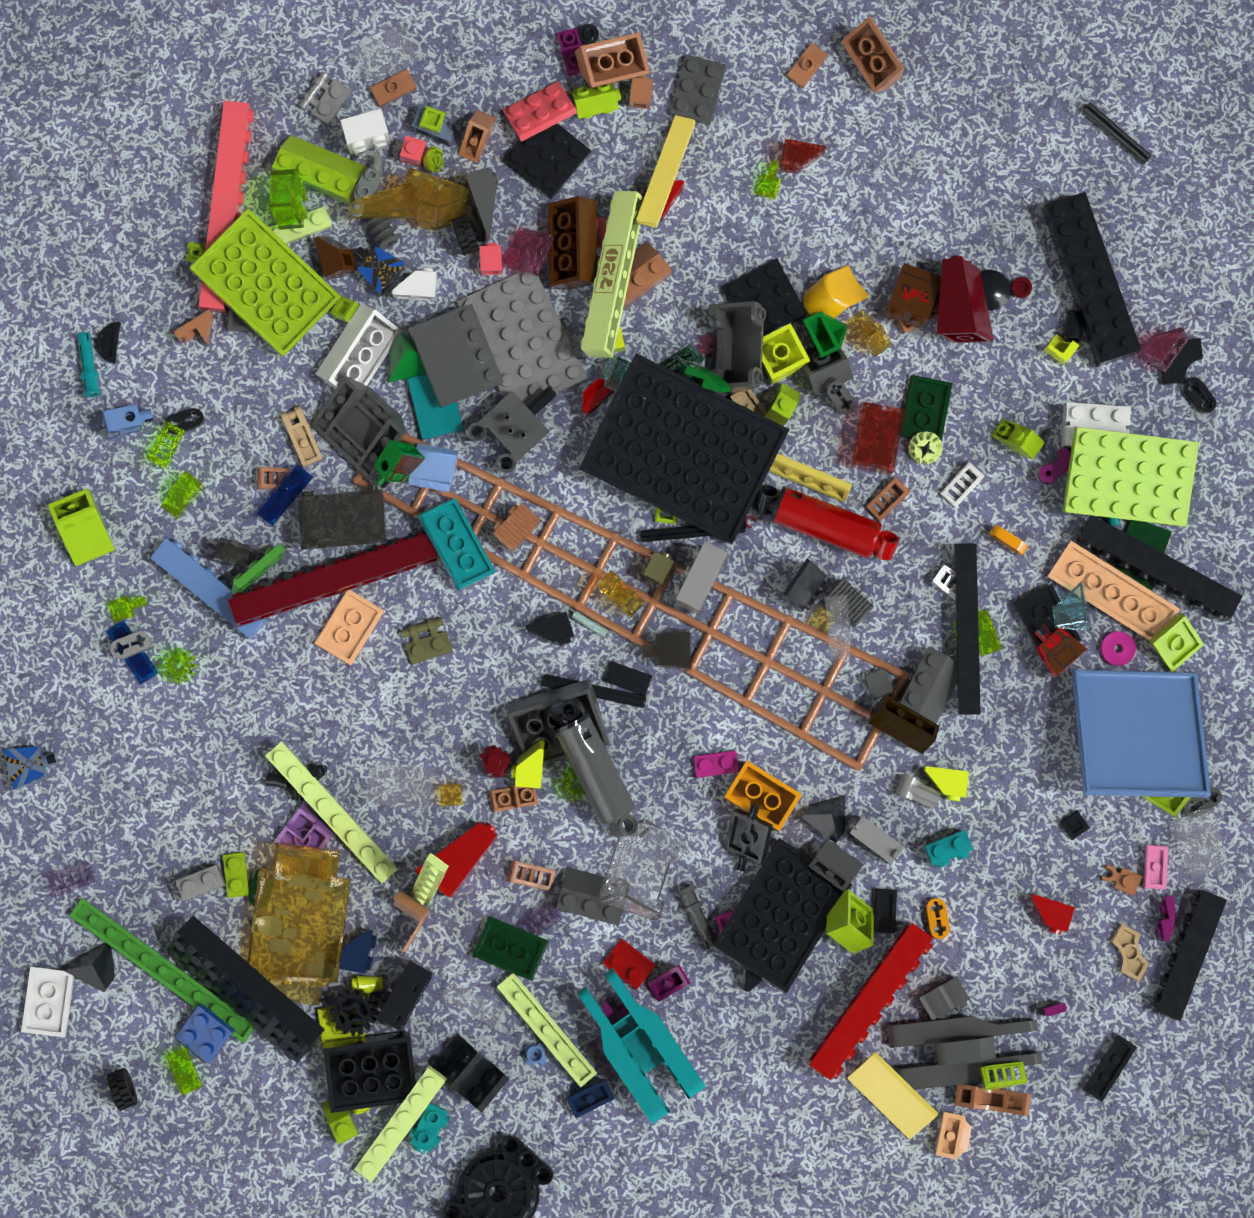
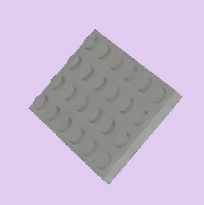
[457,266,588,406]

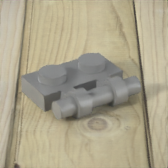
[299,71,352,126]

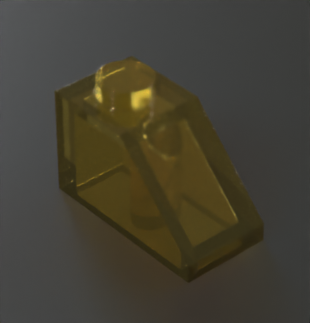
[846,310,892,357]

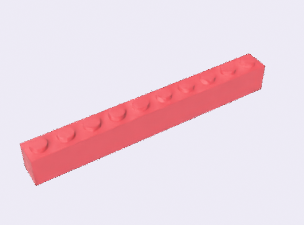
[199,101,254,313]

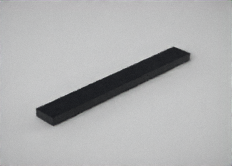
[954,543,981,715]

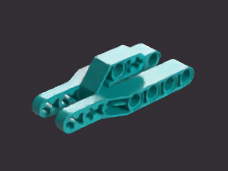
[577,968,706,1125]

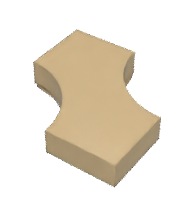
[1111,923,1149,982]

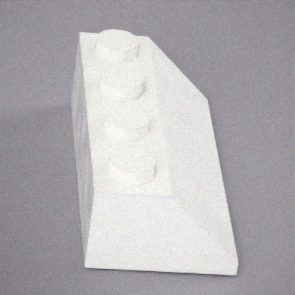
[315,304,402,389]

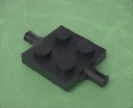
[724,802,773,871]

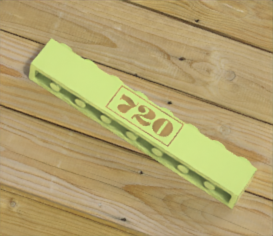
[581,191,644,358]

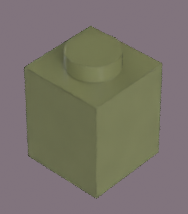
[643,551,674,586]

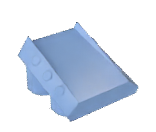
[408,443,459,493]

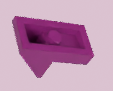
[647,964,690,1002]
[599,999,630,1032]

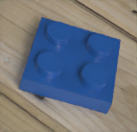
[175,1003,235,1064]

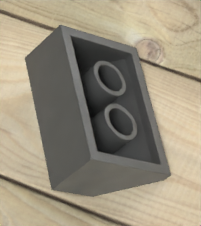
[899,647,957,723]
[556,867,630,926]

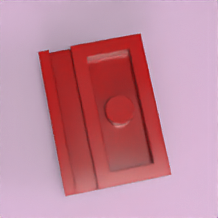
[603,939,656,990]

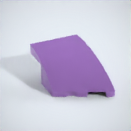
[274,800,350,852]

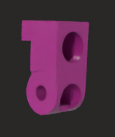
[1038,446,1071,485]

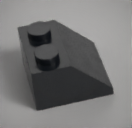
[781,559,827,613]

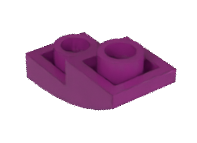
[556,27,582,77]
[1155,896,1175,942]

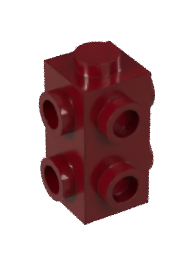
[480,745,511,779]

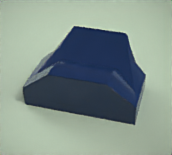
[566,1076,615,1118]

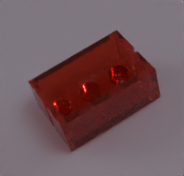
[850,401,905,475]

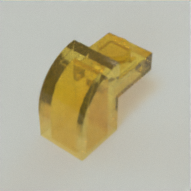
[597,570,645,618]

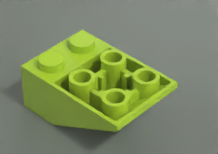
[48,488,115,567]

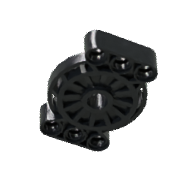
[442,1134,554,1218]

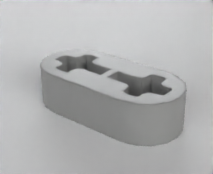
[110,631,151,659]

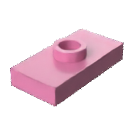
[1143,845,1168,889]

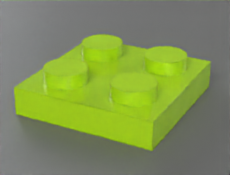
[1149,613,1204,672]

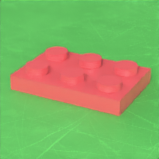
[503,81,577,142]

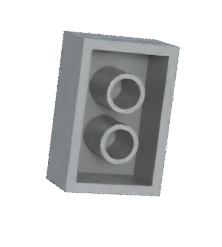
[673,541,728,615]

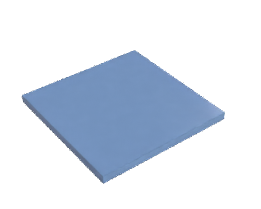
[1072,670,1211,798]

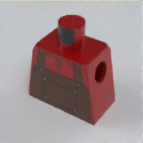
[1034,624,1087,678]

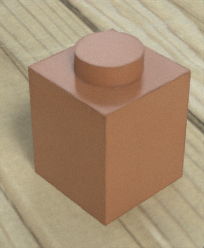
[629,76,653,109]

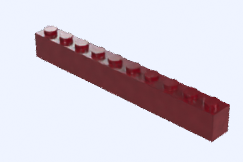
[228,531,441,628]

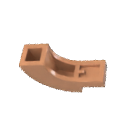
[955,1084,1032,1116]

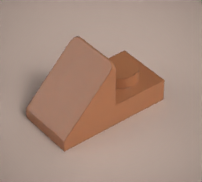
[174,309,214,345]

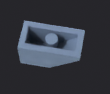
[412,103,453,146]

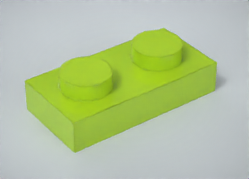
[223,852,250,898]

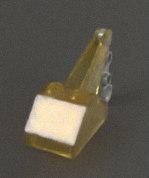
[349,150,470,231]

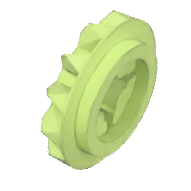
[909,431,943,465]

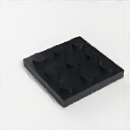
[503,123,591,200]
[721,259,807,337]

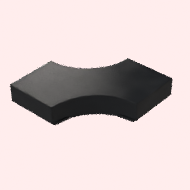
[1160,338,1203,385]

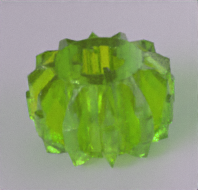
[161,648,198,685]
[557,766,586,802]

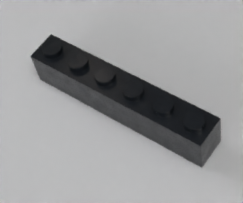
[1151,890,1227,1021]

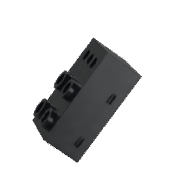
[376,960,435,1031]

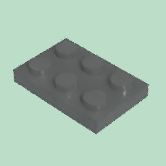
[669,54,726,126]

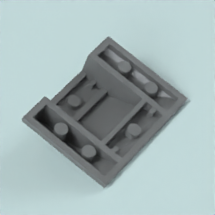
[311,376,406,480]

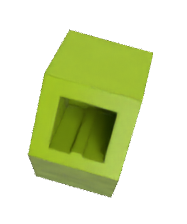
[991,419,1045,460]

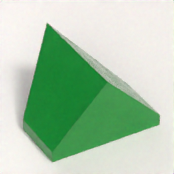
[803,311,848,358]
[388,332,426,383]

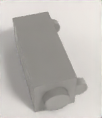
[848,816,904,865]

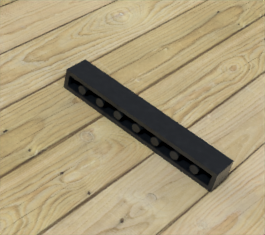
[1076,515,1243,622]

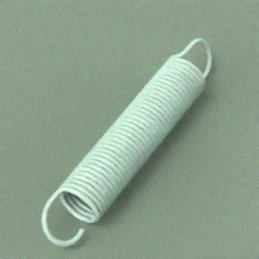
[566,609,614,639]

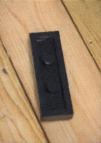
[1083,1035,1137,1102]

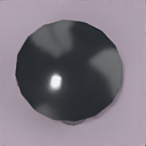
[980,269,1011,311]

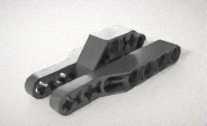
[887,1016,1043,1090]

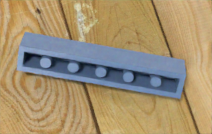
[150,538,267,640]

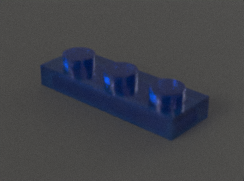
[255,463,313,526]
[106,620,159,685]

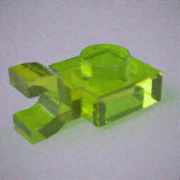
[755,160,781,200]
[108,595,148,623]

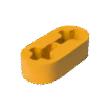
[988,525,1028,556]
[926,898,949,939]

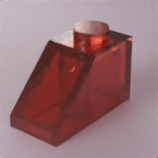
[779,139,826,174]

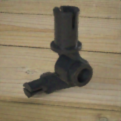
[266,764,327,801]

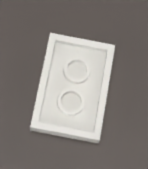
[21,967,74,1037]

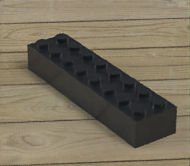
[1042,192,1141,367]
[167,915,325,1064]

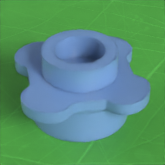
[524,1043,547,1066]

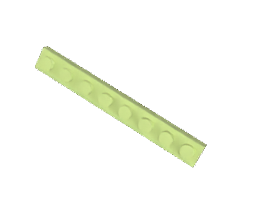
[266,741,398,884]

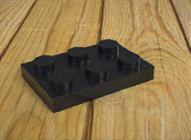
[1013,584,1081,647]

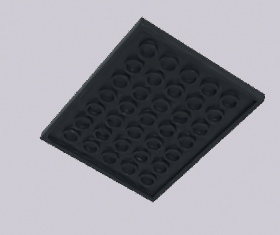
[579,353,790,544]

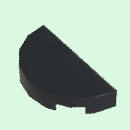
[96,322,121,364]

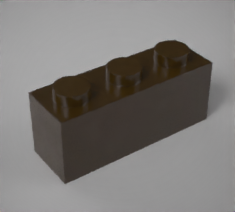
[868,695,940,754]

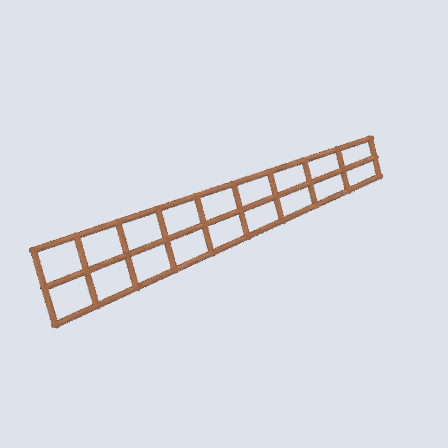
[353,433,910,771]

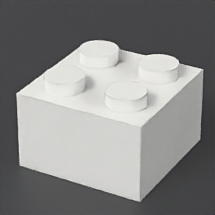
[340,109,391,156]

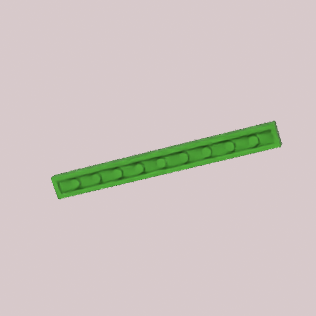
[69,898,254,1043]

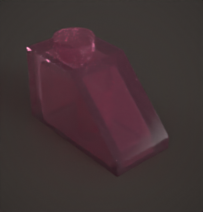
[1139,327,1188,373]

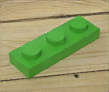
[231,543,285,594]

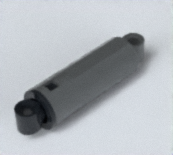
[550,699,638,838]

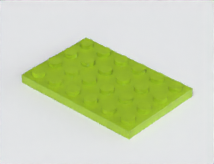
[189,208,341,358]
[1062,426,1199,527]

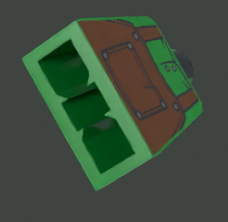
[374,440,425,488]

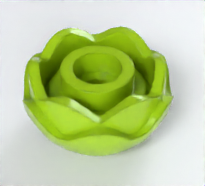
[423,146,444,173]

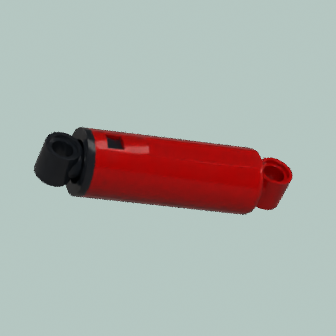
[753,485,900,560]

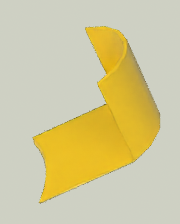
[803,265,869,318]

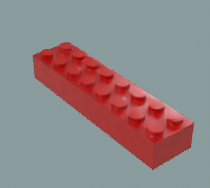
[807,923,933,1081]

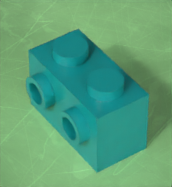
[923,830,974,869]

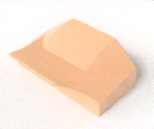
[935,1111,972,1160]

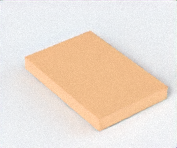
[314,590,385,665]

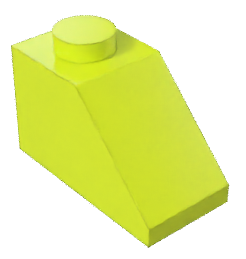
[511,740,545,788]
[923,766,969,801]

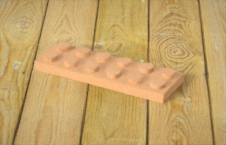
[1048,540,1181,640]

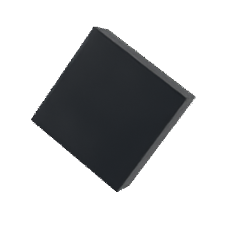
[1059,810,1090,840]

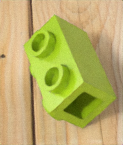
[572,83,621,119]

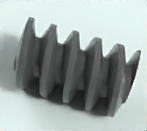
[364,202,401,249]

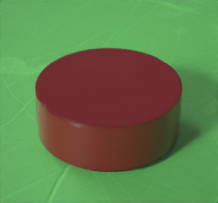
[1011,277,1032,299]

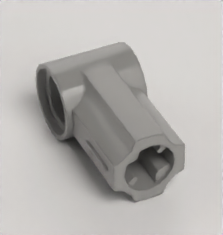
[894,774,941,809]

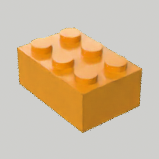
[724,761,802,832]

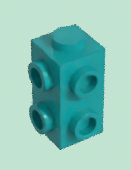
[408,1102,451,1154]

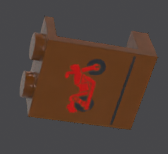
[885,263,941,329]

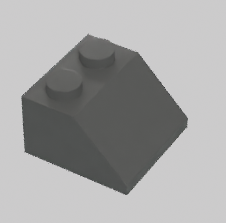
[801,346,854,395]

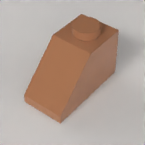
[458,110,497,163]

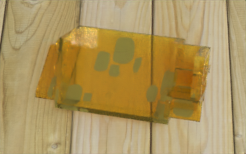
[247,843,351,1005]

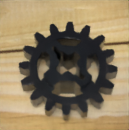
[330,987,378,1036]

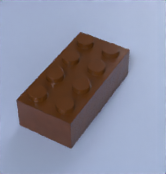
[548,196,597,290]

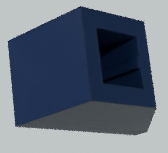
[339,930,377,974]

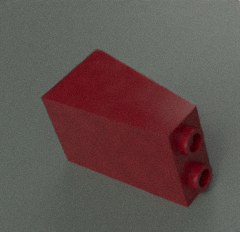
[937,255,993,343]

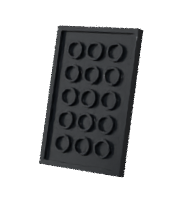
[712,838,852,994]

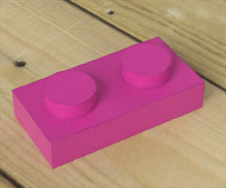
[694,751,739,778]

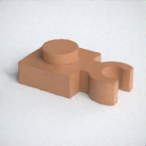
[1101,865,1142,896]

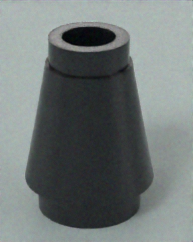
[1062,310,1083,343]

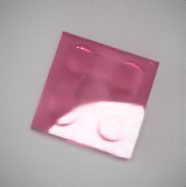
[502,227,554,276]

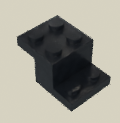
[431,1034,510,1113]

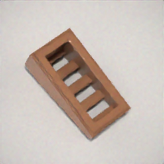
[257,467,302,490]
[865,476,911,522]
[507,861,556,891]

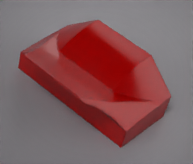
[581,378,618,417]

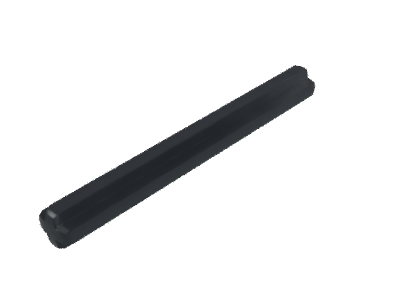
[640,522,746,542]
[542,674,647,708]

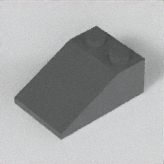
[463,167,499,243]

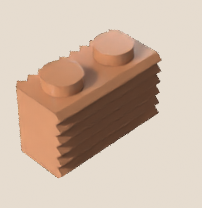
[493,503,541,553]

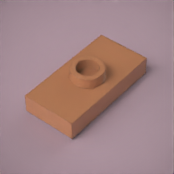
[786,43,828,89]
[370,69,417,107]

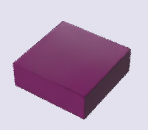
[1041,1002,1067,1017]

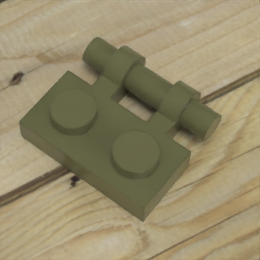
[401,617,453,665]

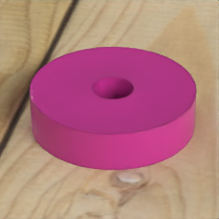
[1101,631,1136,666]

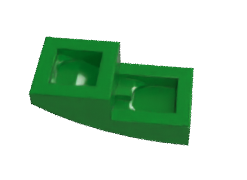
[685,365,731,393]

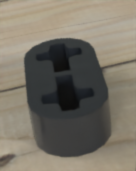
[1183,377,1217,414]
[164,408,205,435]

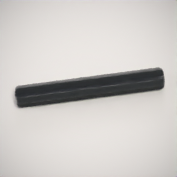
[1082,102,1151,164]

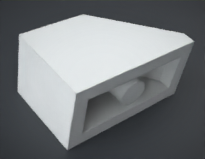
[392,268,438,301]

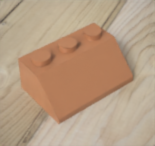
[841,16,904,93]
[574,32,650,88]
[623,241,672,310]

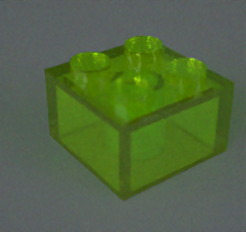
[269,169,308,230]

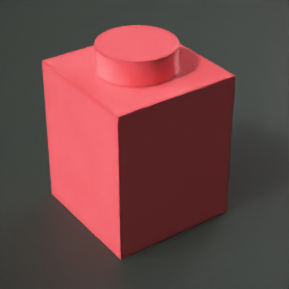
[400,136,427,167]
[480,243,503,275]

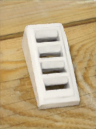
[940,461,985,507]
[931,564,955,600]

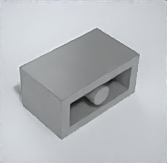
[176,865,226,902]

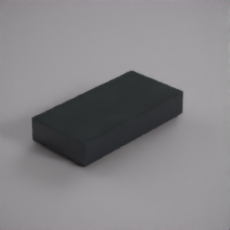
[605,661,652,696]
[874,889,897,933]

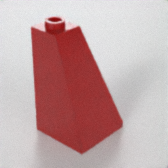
[415,822,498,898]

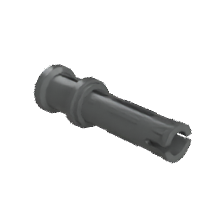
[676,884,716,950]

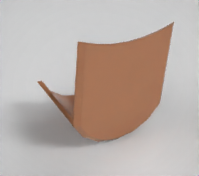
[393,890,430,957]

